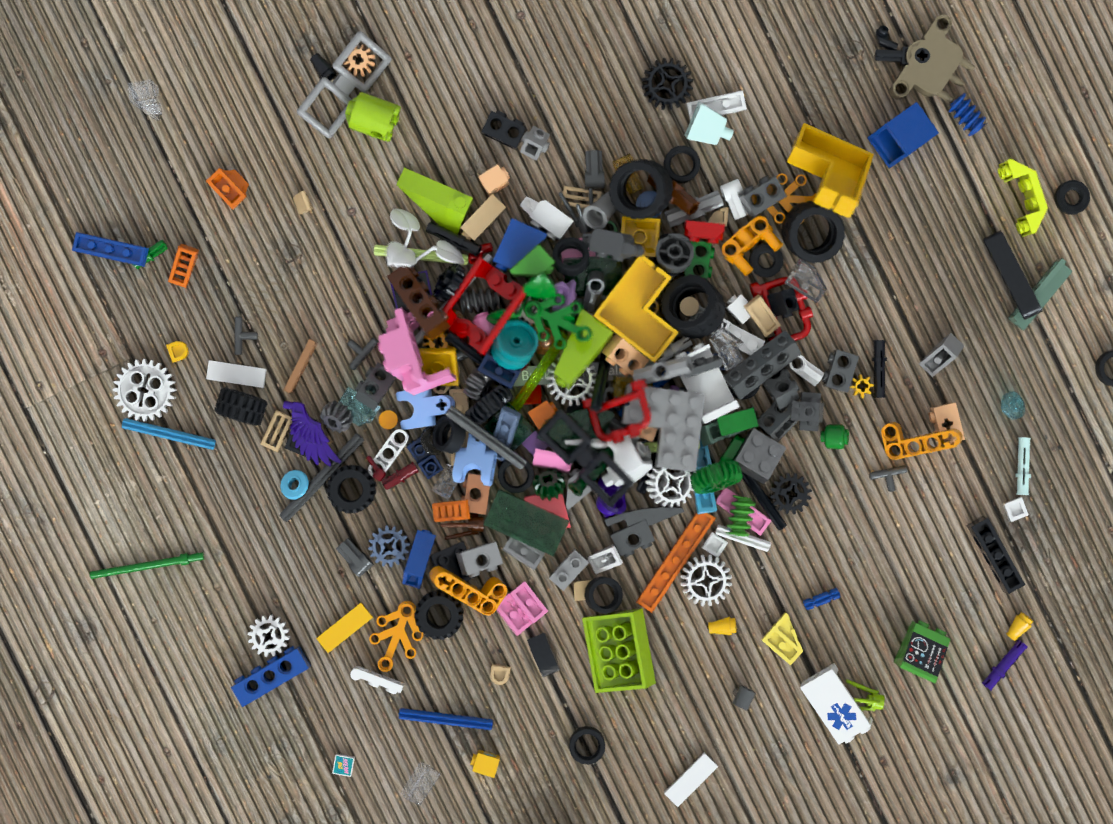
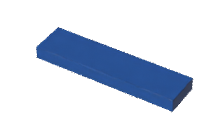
[72,232,149,267]

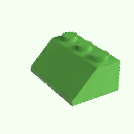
[510,244,555,278]

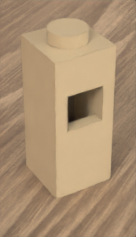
[460,194,507,242]

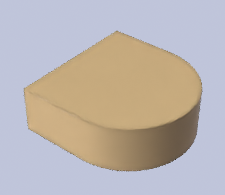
[490,664,511,685]

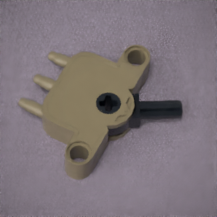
[874,15,975,103]

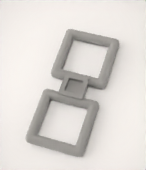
[297,31,392,138]

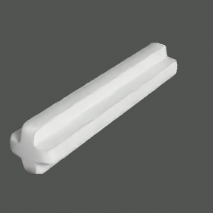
[715,525,771,552]

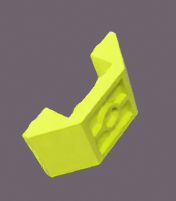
[998,159,1048,237]

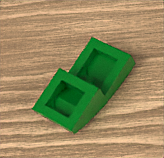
[717,408,759,436]

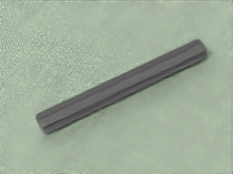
[446,406,527,469]

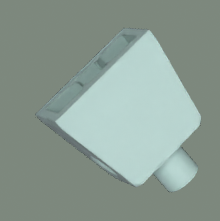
[684,101,734,145]

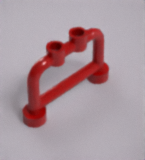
[749,277,813,342]
[582,379,651,444]

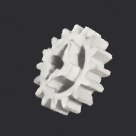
[248,614,290,657]

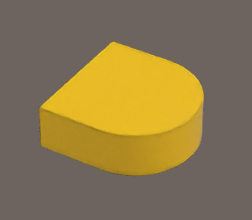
[166,341,189,363]

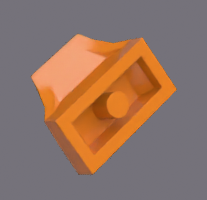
[206,168,249,210]

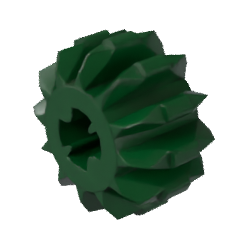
[533,468,566,501]

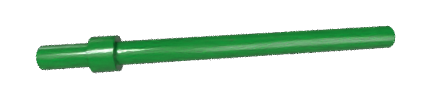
[90,552,205,579]

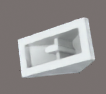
[587,544,623,574]

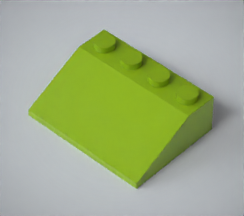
[582,608,656,693]

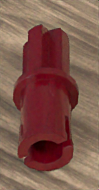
[381,462,419,490]

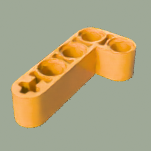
[881,422,963,460]
[429,566,507,616]

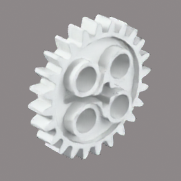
[113,359,177,421]

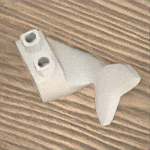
[565,435,653,487]

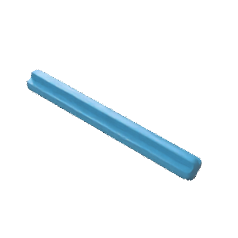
[122,418,216,450]

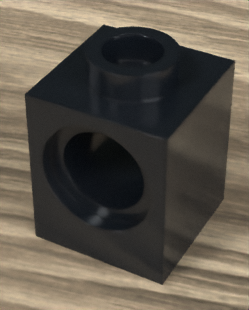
[767,288,800,319]

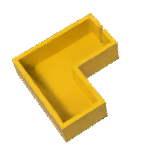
[787,123,874,218]
[593,256,679,363]

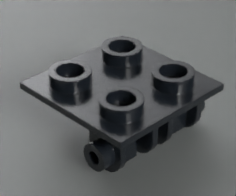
[430,541,477,587]

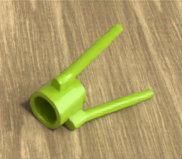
[846,679,885,711]

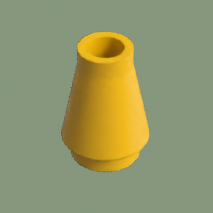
[1006,612,1034,641]
[708,616,737,635]

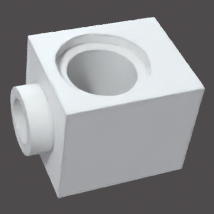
[726,294,750,325]

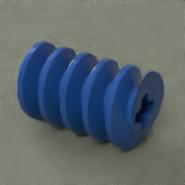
[948,93,987,136]

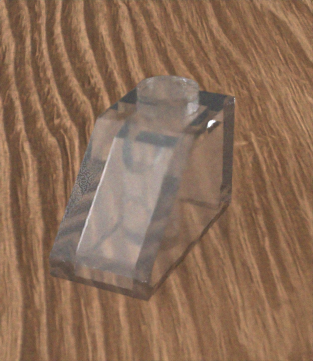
[784,258,827,303]

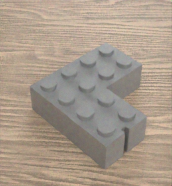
[621,384,705,472]

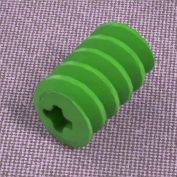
[725,495,756,537]

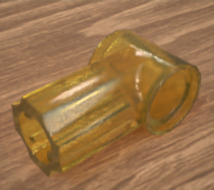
[612,153,644,195]

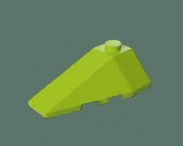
[396,168,474,234]

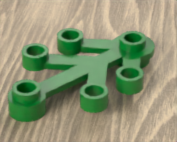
[524,294,593,349]

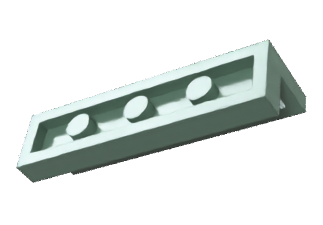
[1008,258,1073,331]

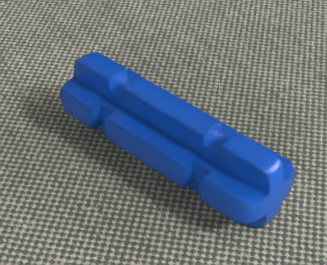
[803,588,840,610]

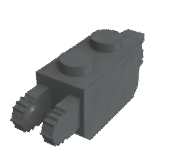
[582,228,645,262]

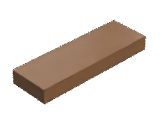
[283,339,318,393]

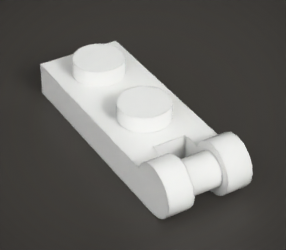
[350,666,404,694]

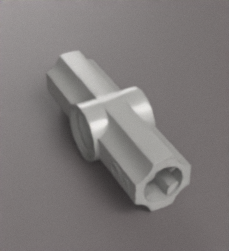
[664,190,724,228]
[633,356,693,384]

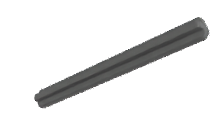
[280,433,364,522]

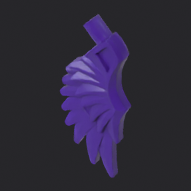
[283,401,342,467]

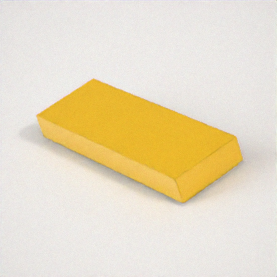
[316,602,373,653]

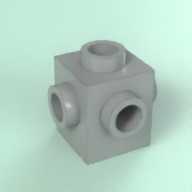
[520,126,550,161]

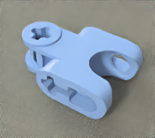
[396,389,455,430]
[452,428,497,486]

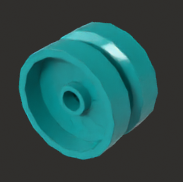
[491,320,538,370]

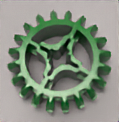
[690,460,743,494]

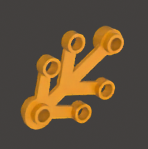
[751,173,817,224]
[369,601,424,672]

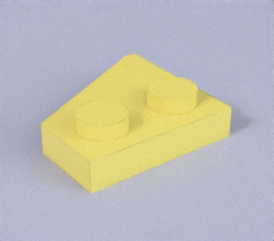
[761,612,803,665]

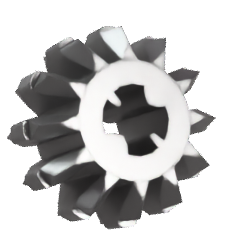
[463,367,493,401]
[320,400,354,433]

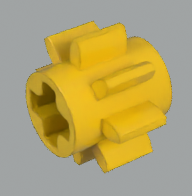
[850,374,874,398]

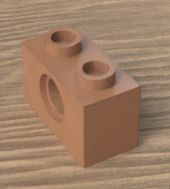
[461,473,490,515]

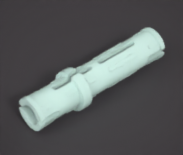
[1015,437,1031,495]

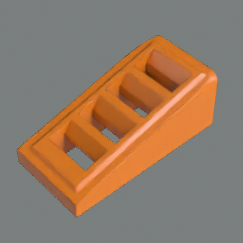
[168,244,199,288]
[432,500,470,522]

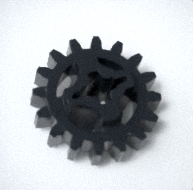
[433,263,466,303]
[770,473,812,514]

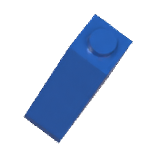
[402,530,436,589]

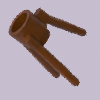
[440,511,484,540]

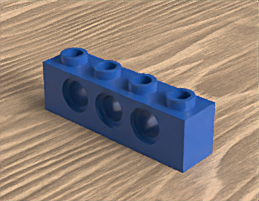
[231,646,311,707]

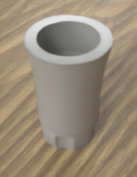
[583,191,617,229]

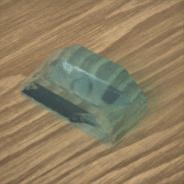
[338,387,381,427]

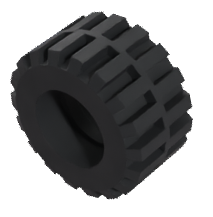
[214,388,268,426]
[326,465,377,514]
[415,590,464,640]

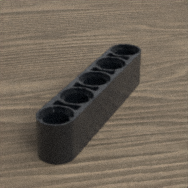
[983,230,1043,320]

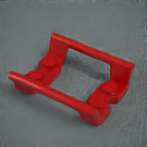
[443,257,526,355]

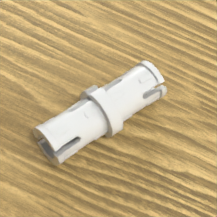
[658,337,693,362]

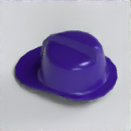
[596,477,626,519]

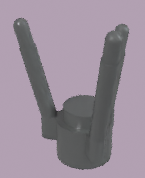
[559,188,594,233]

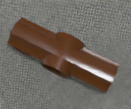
[647,174,700,216]

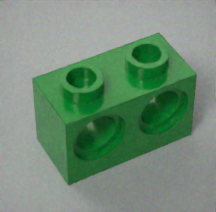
[683,241,715,279]

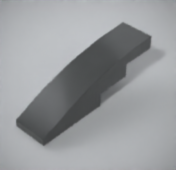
[604,506,684,527]

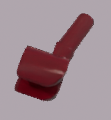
[366,455,386,482]

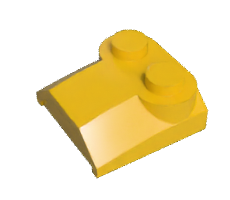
[621,216,661,258]

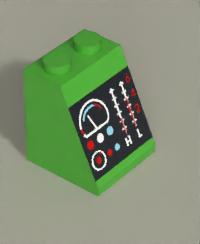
[893,620,951,683]

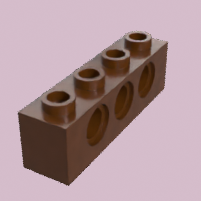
[387,266,451,340]

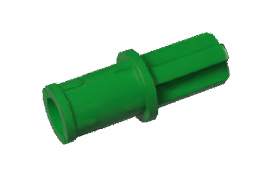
[134,240,168,269]

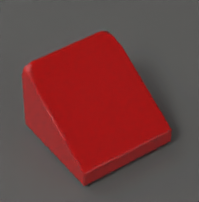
[522,385,542,405]

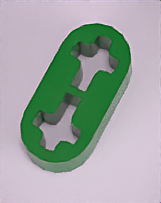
[718,434,745,462]

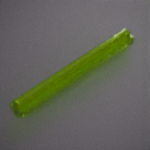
[509,332,569,412]

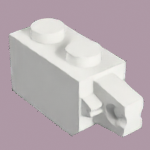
[520,196,574,241]

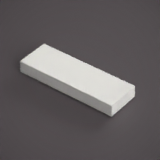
[686,90,747,120]
[206,360,267,388]
[664,752,718,807]

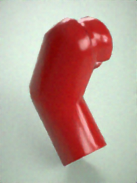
[468,242,493,265]

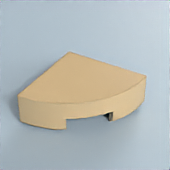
[708,207,729,227]

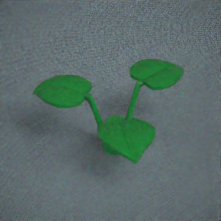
[486,272,576,331]

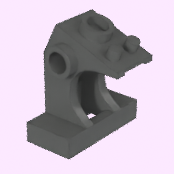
[791,392,824,431]

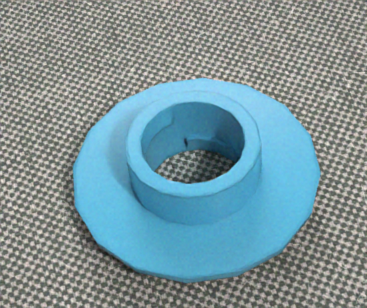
[280,470,309,499]

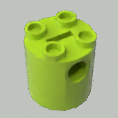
[345,92,401,142]

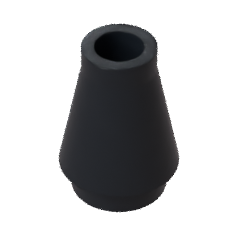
[310,53,337,81]

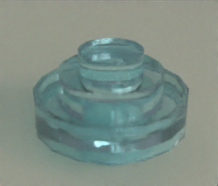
[1001,391,1025,420]

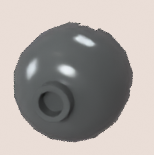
[655,233,694,273]

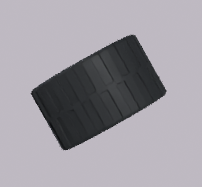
[609,159,673,219]
[781,201,845,263]
[661,274,726,339]

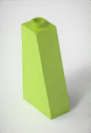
[554,309,613,390]

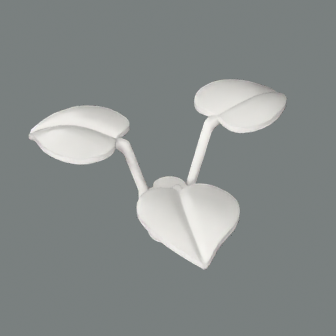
[386,209,464,268]

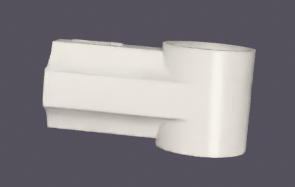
[720,179,748,220]
[787,355,825,387]

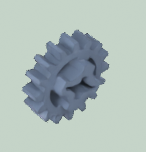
[368,525,410,567]

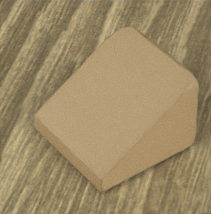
[293,190,313,214]
[573,580,591,601]

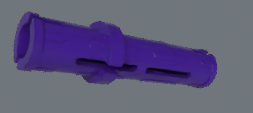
[982,639,1028,691]

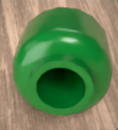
[820,424,849,449]

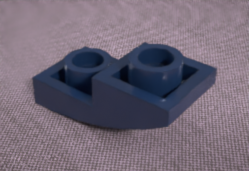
[406,435,444,479]

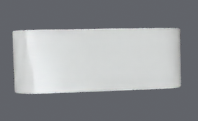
[368,429,409,477]

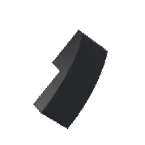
[527,633,561,677]

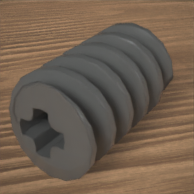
[460,288,500,314]

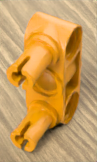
[722,216,783,276]

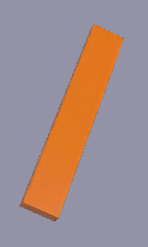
[636,512,716,613]

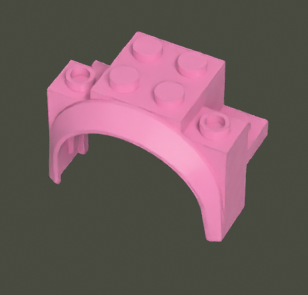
[378,308,456,396]

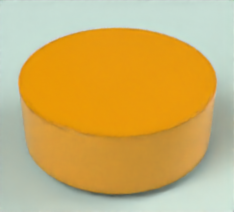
[379,410,398,429]

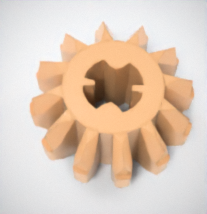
[343,44,375,77]

